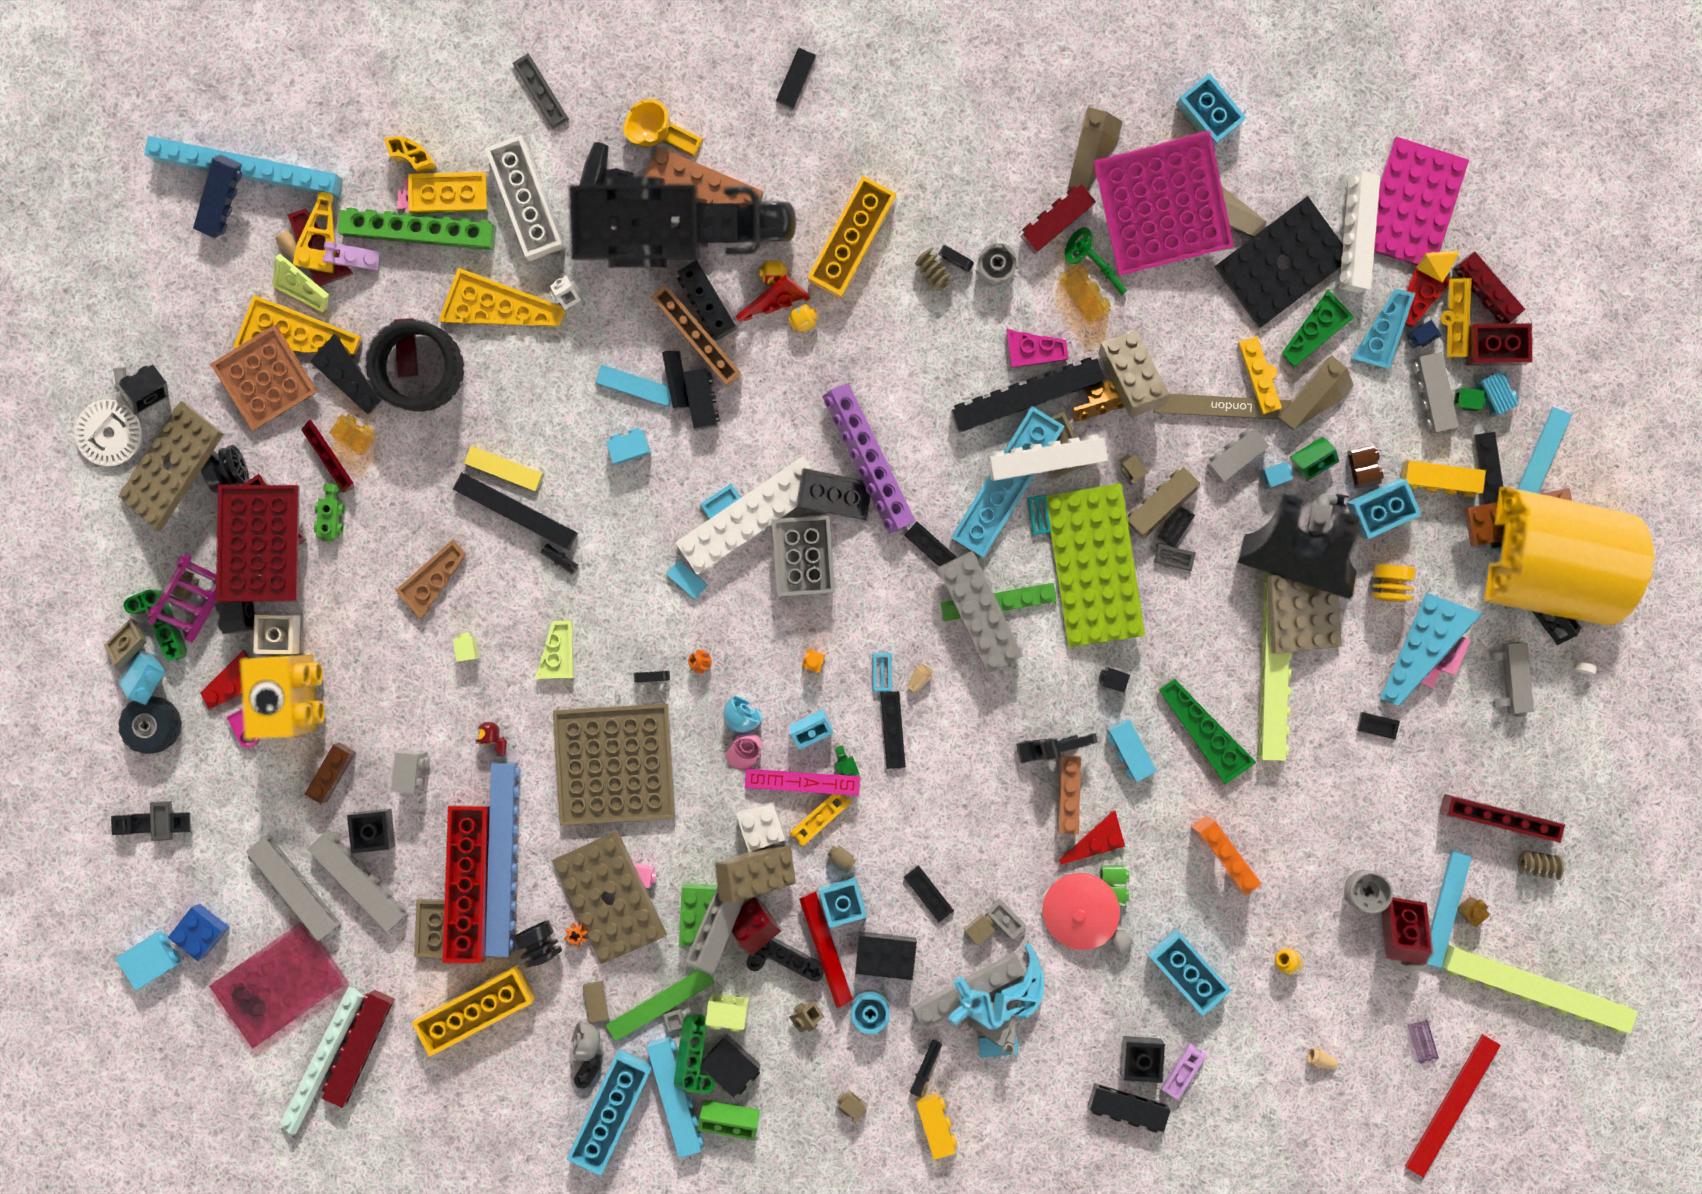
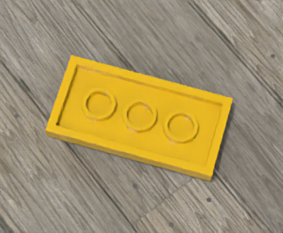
[408,172,488,213]

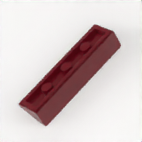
[301,419,354,493]

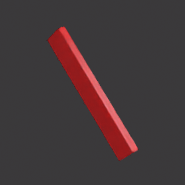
[799,891,853,1008]

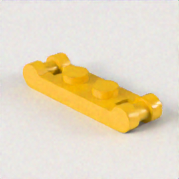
[788,794,852,847]

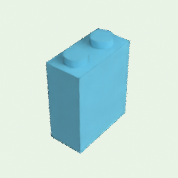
[118,650,165,705]
[115,930,182,991]

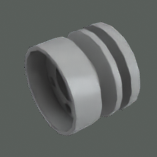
[1344,869,1393,913]

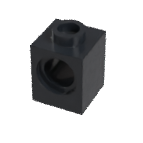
[1098,667,1130,693]

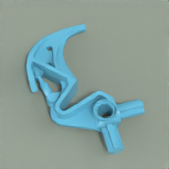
[948,943,1044,1030]

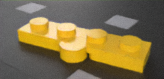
[1440,278,1471,357]
[1238,336,1282,415]

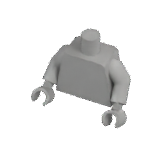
[960,1001,1016,1058]

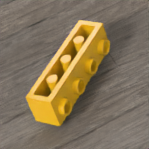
[1401,460,1486,498]

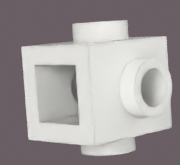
[550,276,581,310]

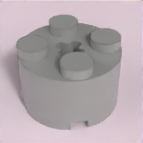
[977,243,1017,286]

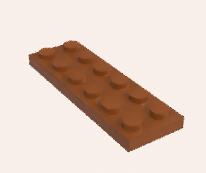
[1464,488,1572,547]

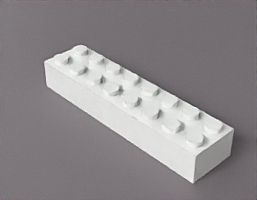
[675,456,812,575]

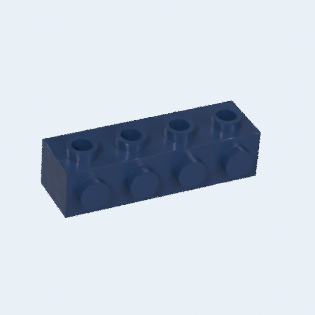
[193,154,242,238]

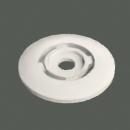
[75,399,143,466]

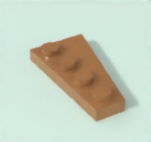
[395,540,467,619]

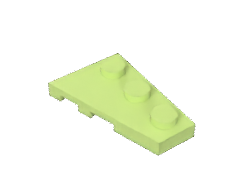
[272,254,329,312]
[535,620,574,679]

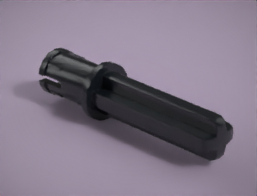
[909,1040,942,1097]

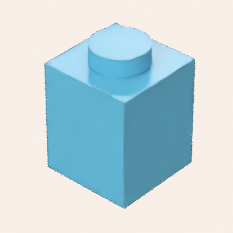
[1260,462,1293,488]

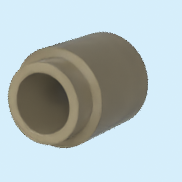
[827,845,856,873]

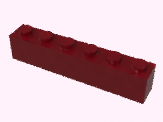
[1440,794,1566,843]
[321,989,395,1108]

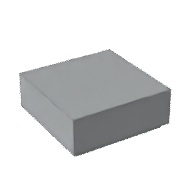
[663,1008,684,1033]

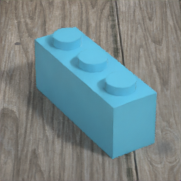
[1106,719,1157,782]

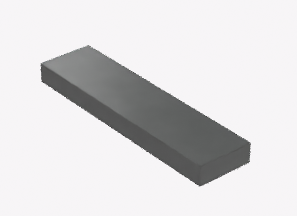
[513,53,569,129]

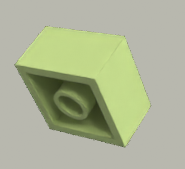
[705,993,749,1032]

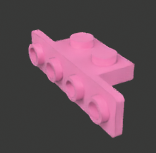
[1420,637,1471,688]

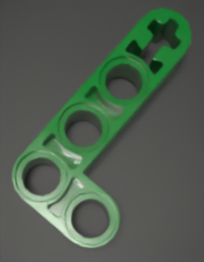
[123,589,187,660]
[674,1013,715,1094]

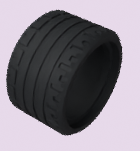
[365,319,464,412]

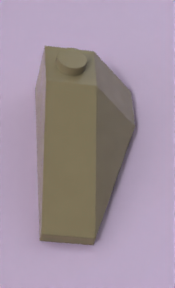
[1068,107,1122,190]
[1222,187,1267,237]
[1278,355,1354,430]

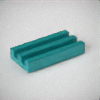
[1027,495,1051,535]

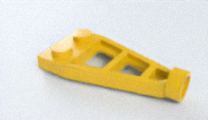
[293,192,336,273]

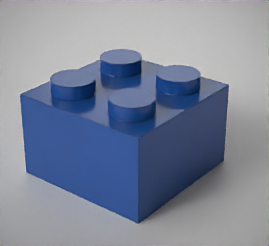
[167,904,229,961]

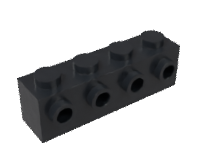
[676,260,737,340]

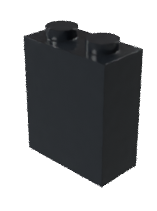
[700,1034,761,1098]

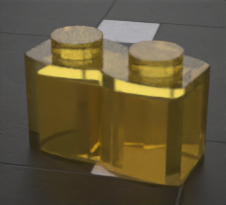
[329,413,377,455]

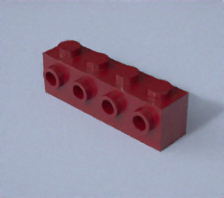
[1020,184,1096,254]
[1453,251,1526,324]

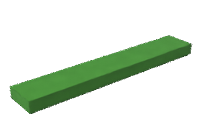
[606,970,715,1041]

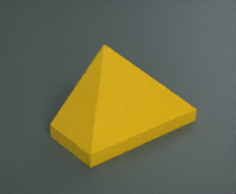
[1417,251,1459,283]

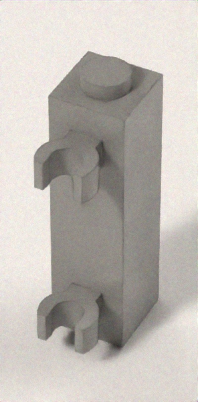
[1490,642,1534,717]

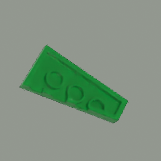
[1281,289,1354,368]

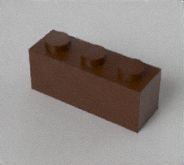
[304,743,356,804]

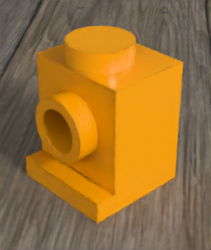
[802,648,826,673]

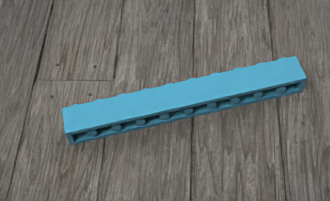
[144,136,343,198]

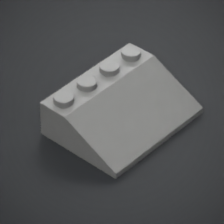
[771,515,835,597]

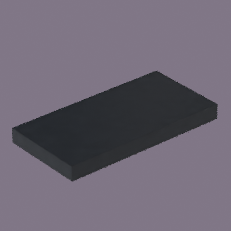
[796,468,871,520]

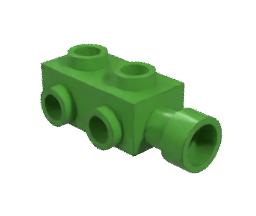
[314,484,345,542]

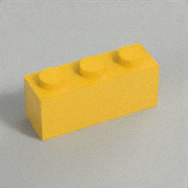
[916,1093,958,1160]

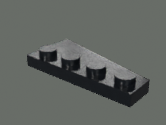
[310,333,382,414]

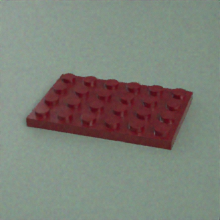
[216,485,300,602]

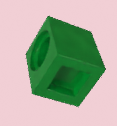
[1453,387,1486,412]

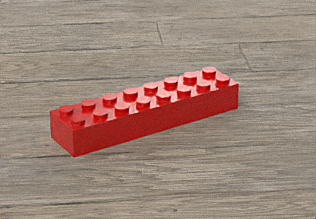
[442,805,490,964]

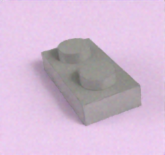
[986,898,1027,940]

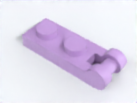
[323,242,380,271]
[1161,1043,1206,1100]

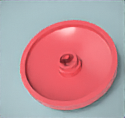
[1042,873,1120,950]

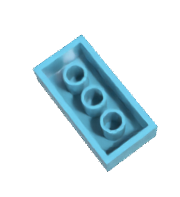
[1147,928,1232,1016]

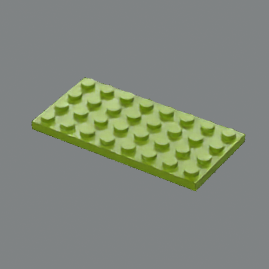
[1046,483,1146,647]

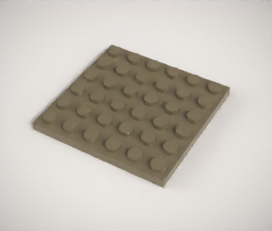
[553,703,675,826]

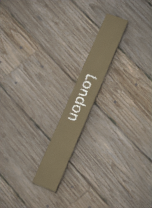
[1153,394,1292,420]

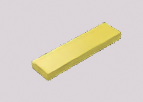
[464,446,543,491]

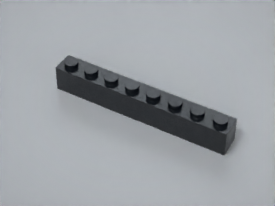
[951,357,1105,433]

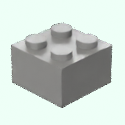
[391,749,430,794]

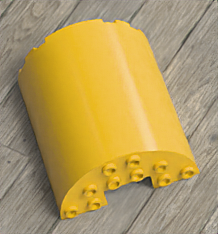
[1484,487,1655,626]

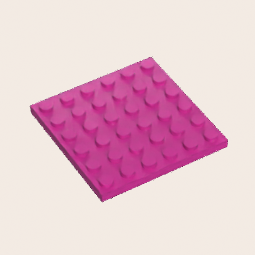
[1093,130,1234,276]

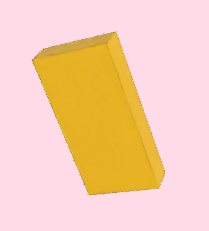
[663,122,703,157]

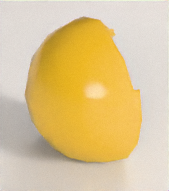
[623,99,670,147]

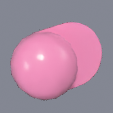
[726,732,762,769]

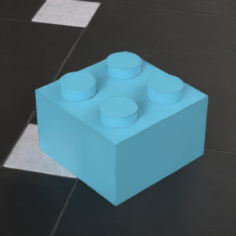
[819,877,867,928]

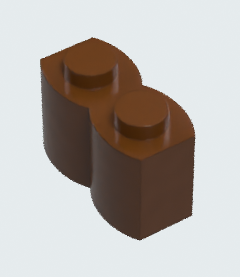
[1347,446,1384,489]

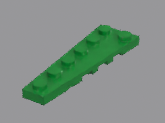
[1158,679,1256,784]

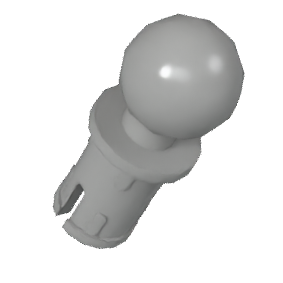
[113,367,126,404]

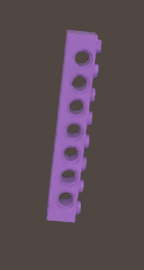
[822,383,916,534]

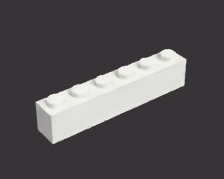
[1339,171,1380,293]
[987,434,1108,480]

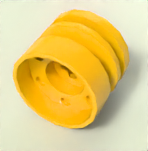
[1371,564,1416,602]

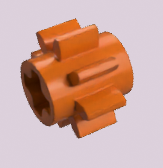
[688,649,712,674]
[564,923,588,947]

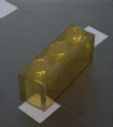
[1058,263,1111,326]

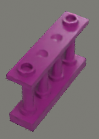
[146,552,216,643]

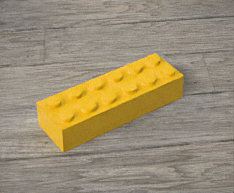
[807,175,896,300]
[412,964,536,1057]

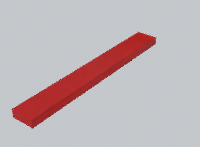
[1405,1034,1501,1178]

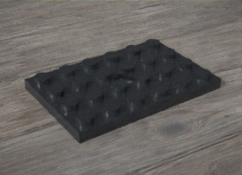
[1214,196,1343,328]

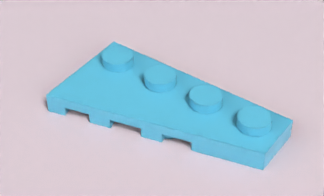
[1351,288,1415,369]

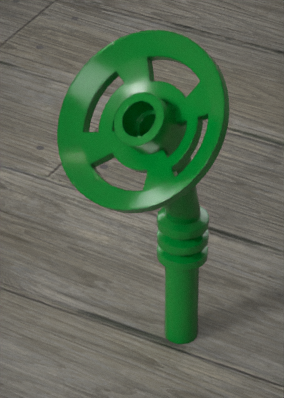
[1065,227,1127,296]

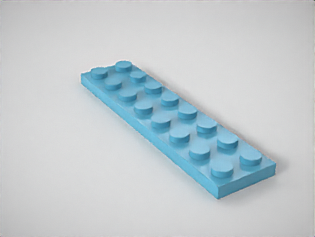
[951,406,1065,558]

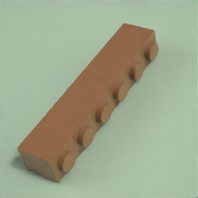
[651,284,742,387]

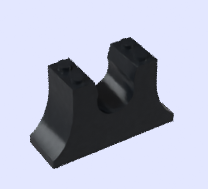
[1237,493,1360,600]

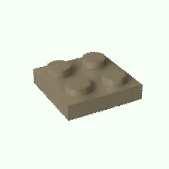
[104,618,147,669]

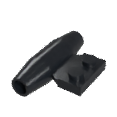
[579,142,634,185]

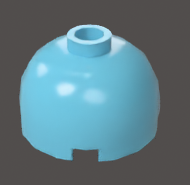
[723,696,762,733]

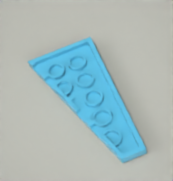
[1380,593,1483,707]

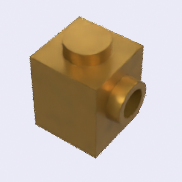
[1457,897,1490,927]

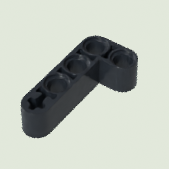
[746,937,824,982]

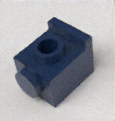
[1406,320,1442,349]

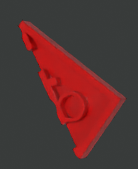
[736,274,810,322]
[1059,810,1125,864]

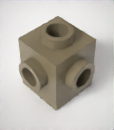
[789,1001,824,1032]

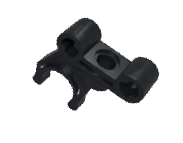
[1016,733,1098,763]

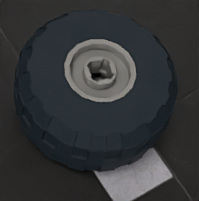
[118,696,182,754]

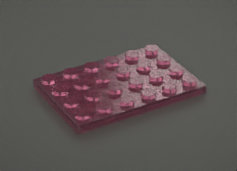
[209,923,349,1049]

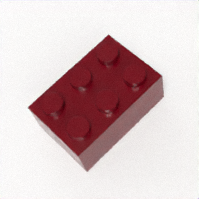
[1466,323,1533,366]
[1381,897,1433,965]

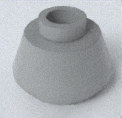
[1111,929,1134,955]

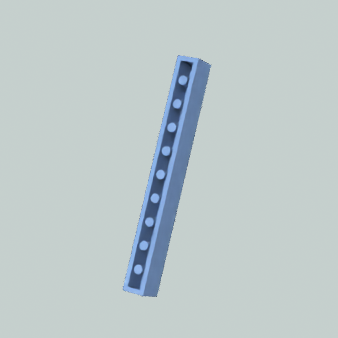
[485,762,521,957]

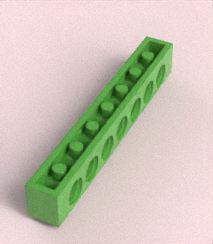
[337,208,496,250]

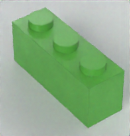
[698,1100,760,1141]

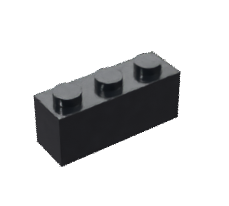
[684,368,720,431]

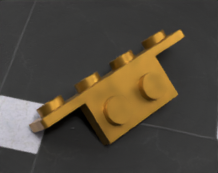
[1072,380,1124,422]

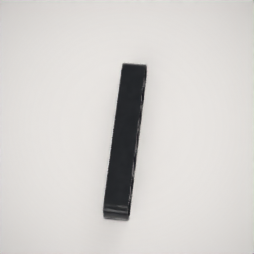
[453,472,578,550]

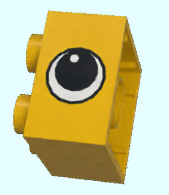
[241,655,325,739]

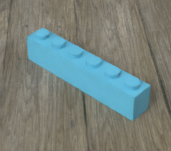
[647,1036,705,1158]

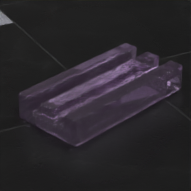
[1408,1020,1439,1064]

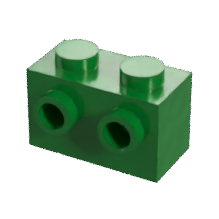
[1290,437,1340,482]

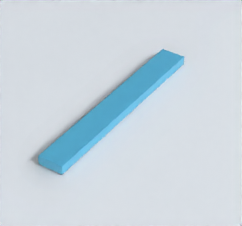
[1493,407,1572,553]

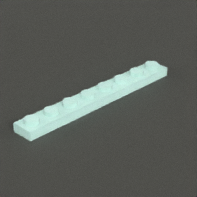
[280,987,364,1134]

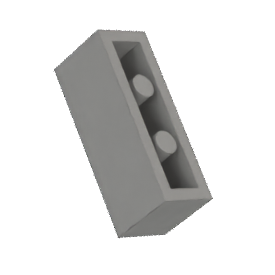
[1206,428,1269,483]

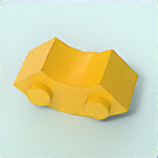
[384,136,438,173]

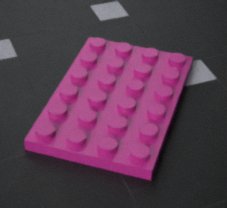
[1374,136,1469,266]

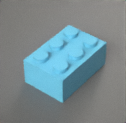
[1176,73,1246,146]
[1346,479,1421,539]

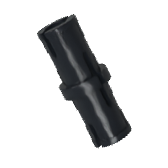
[540,543,579,575]

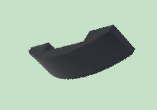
[111,812,191,835]

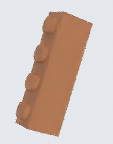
[1057,754,1081,834]

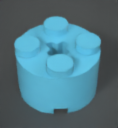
[851,990,890,1034]

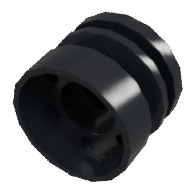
[201,445,249,493]
[512,920,562,968]

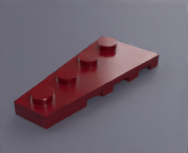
[287,208,353,287]

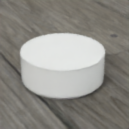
[1575,663,1597,675]

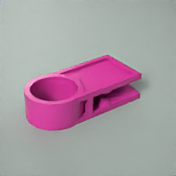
[226,709,260,748]

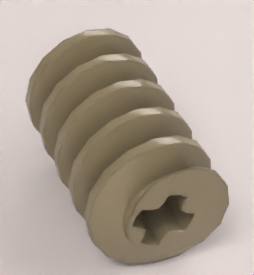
[915,247,954,292]
[1518,850,1564,880]

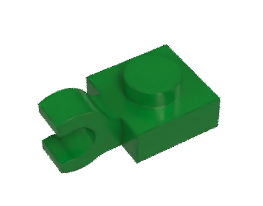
[835,745,860,776]

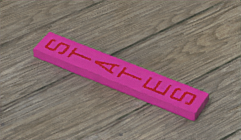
[745,769,861,796]

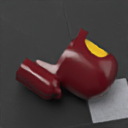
[475,722,507,756]

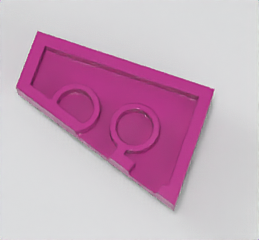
[1006,329,1069,368]

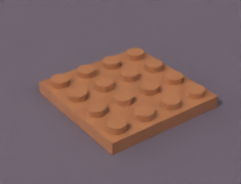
[210,325,318,431]

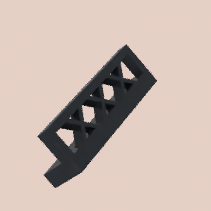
[1532,611,1582,645]

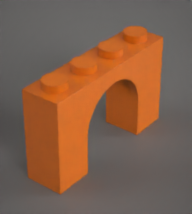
[1191,815,1262,896]

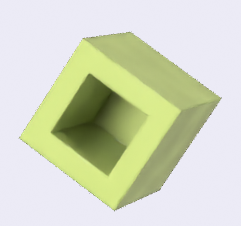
[453,633,479,662]

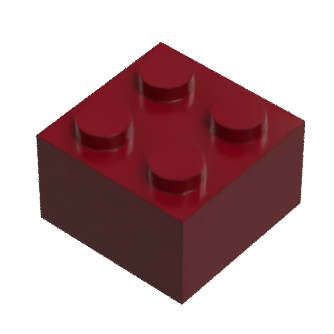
[731,896,781,956]

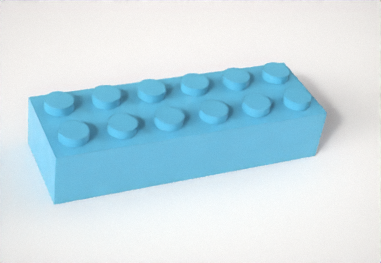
[566,1049,652,1176]

